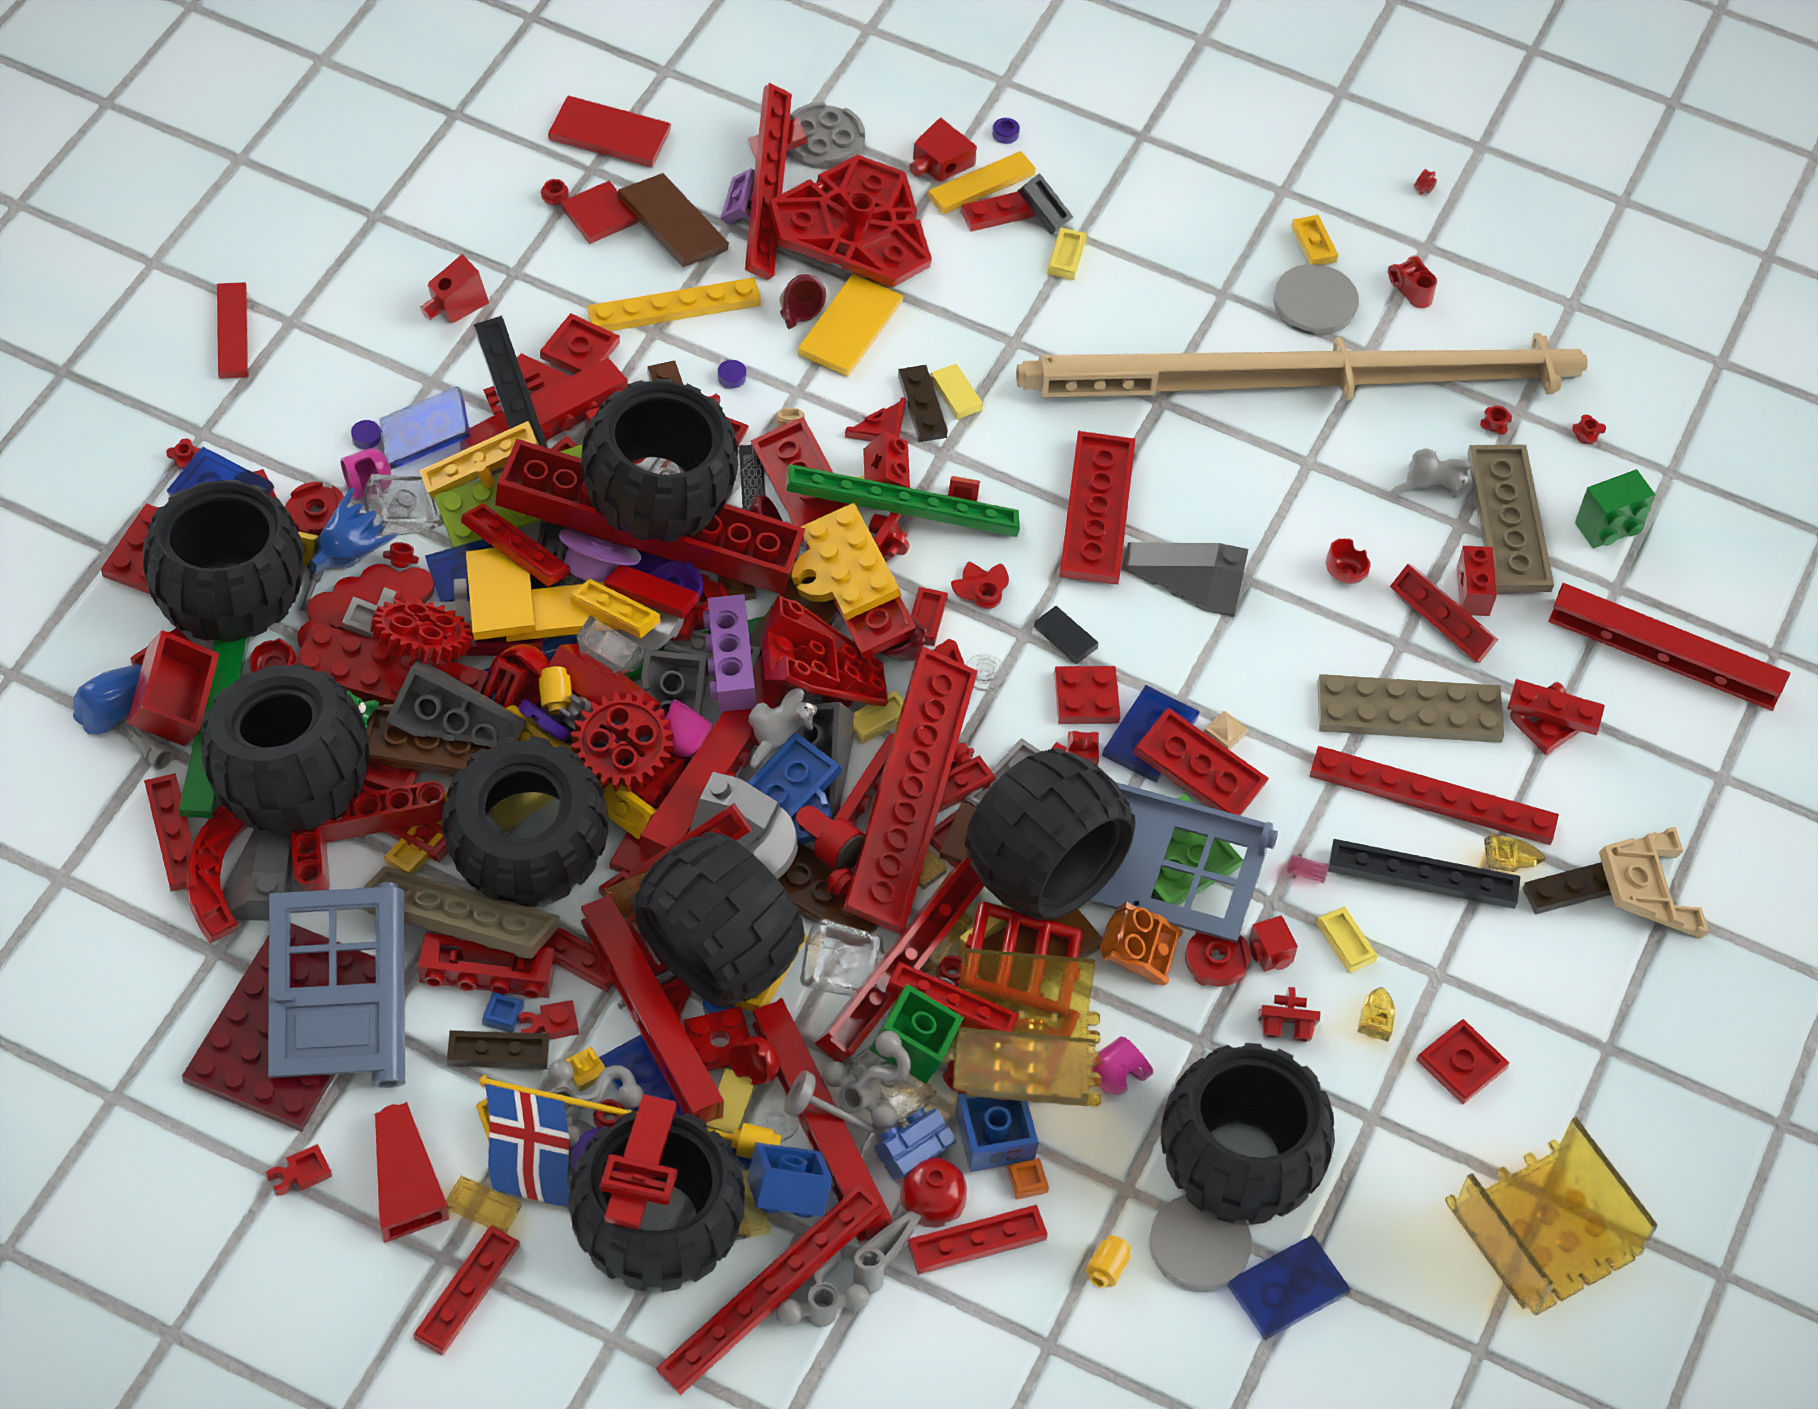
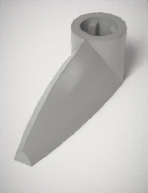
[853,1211,922,1294]

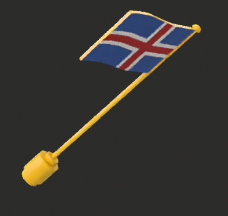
[479,1075,782,1208]

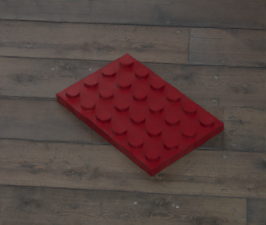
[182,922,376,1132]

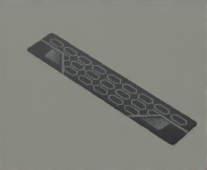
[739,445,765,510]

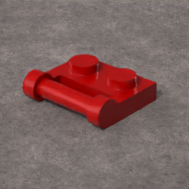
[1510,682,1581,755]

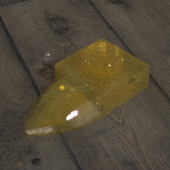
[1484,834,1546,872]
[1357,987,1395,1042]

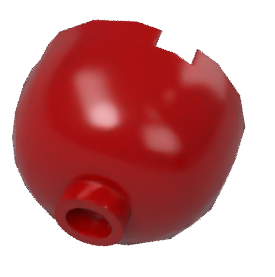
[490,644,550,707]
[900,1158,967,1228]

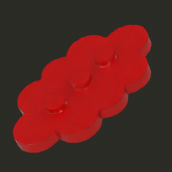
[297,564,434,649]

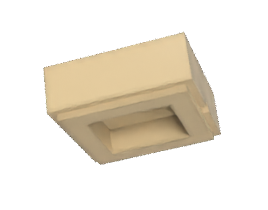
[1204,710,1248,750]

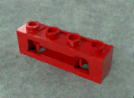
[418,932,556,999]

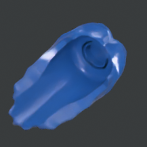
[73,664,142,735]

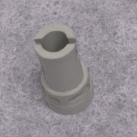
[128,727,174,770]

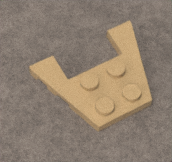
[1599,827,1709,938]

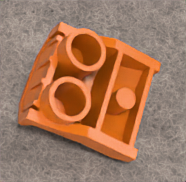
[1100,902,1183,986]

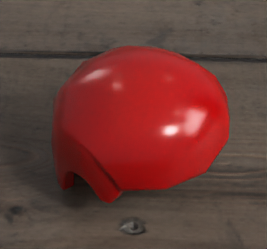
[1325,538,1371,584]
[249,638,296,672]
[728,1036,780,1086]

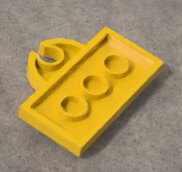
[792,503,902,621]

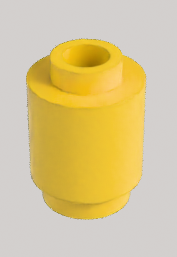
[539,666,572,715]
[1085,1235,1131,1288]

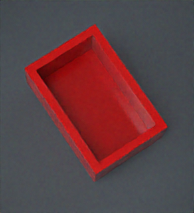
[127,630,219,747]

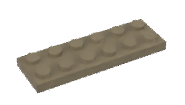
[1467,445,1554,593]
[1317,674,1504,743]
[361,866,560,959]

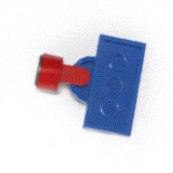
[747,732,866,870]

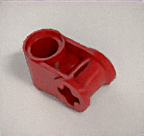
[1388,255,1437,308]

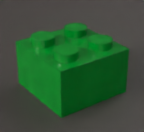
[1574,469,1656,549]
[869,984,964,1084]

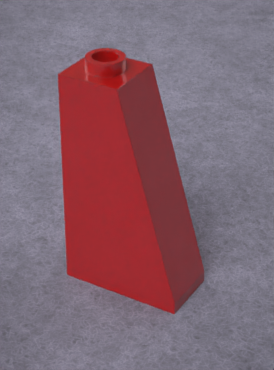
[548,643,661,724]
[375,1102,449,1243]

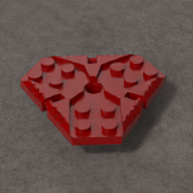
[769,154,932,288]

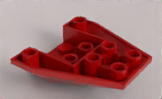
[761,595,888,707]

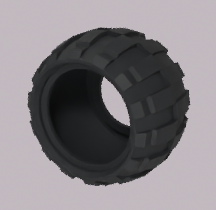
[581,378,739,542]
[143,479,304,642]
[201,664,369,834]
[442,736,609,907]
[964,748,1136,921]
[632,832,805,1007]
[1161,1043,1335,1225]
[568,1110,745,1292]

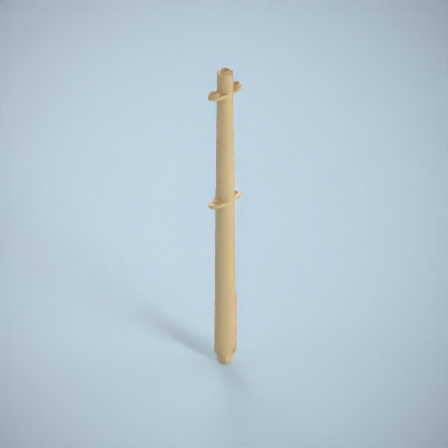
[1016,333,1588,399]

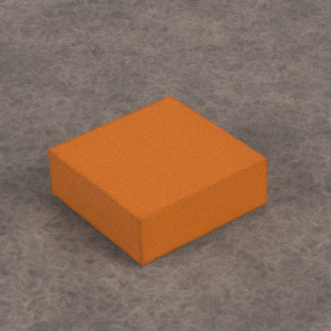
[1007,1158,1049,1200]

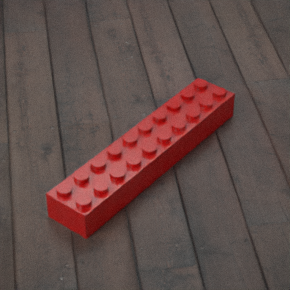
[495,438,805,595]

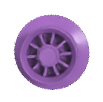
[559,528,642,582]

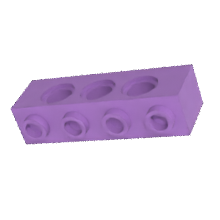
[703,594,756,712]

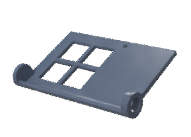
[1088,782,1278,943]
[268,882,405,1088]

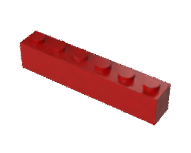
[459,357,628,451]

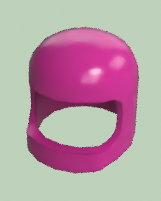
[340,448,391,500]
[665,699,713,758]
[1090,1036,1154,1095]

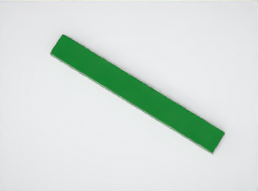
[786,464,1020,537]
[179,637,249,818]

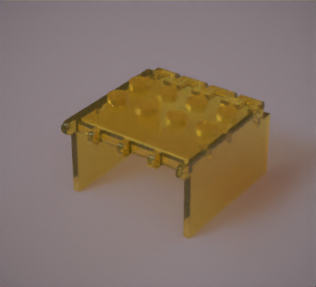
[953,948,1101,1107]
[1445,1117,1658,1315]

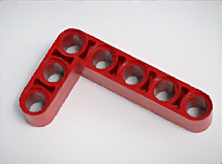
[291,781,448,892]

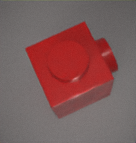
[1248,915,1298,972]

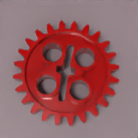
[370,598,473,664]
[571,692,674,792]

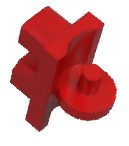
[869,512,910,558]
[1258,987,1321,1042]

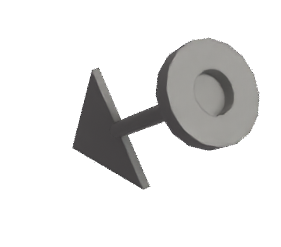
[784,1070,903,1159]

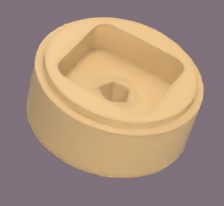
[776,407,805,428]

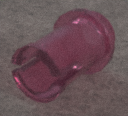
[1287,853,1329,883]

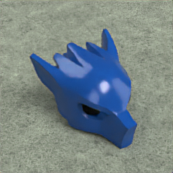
[307,487,398,574]

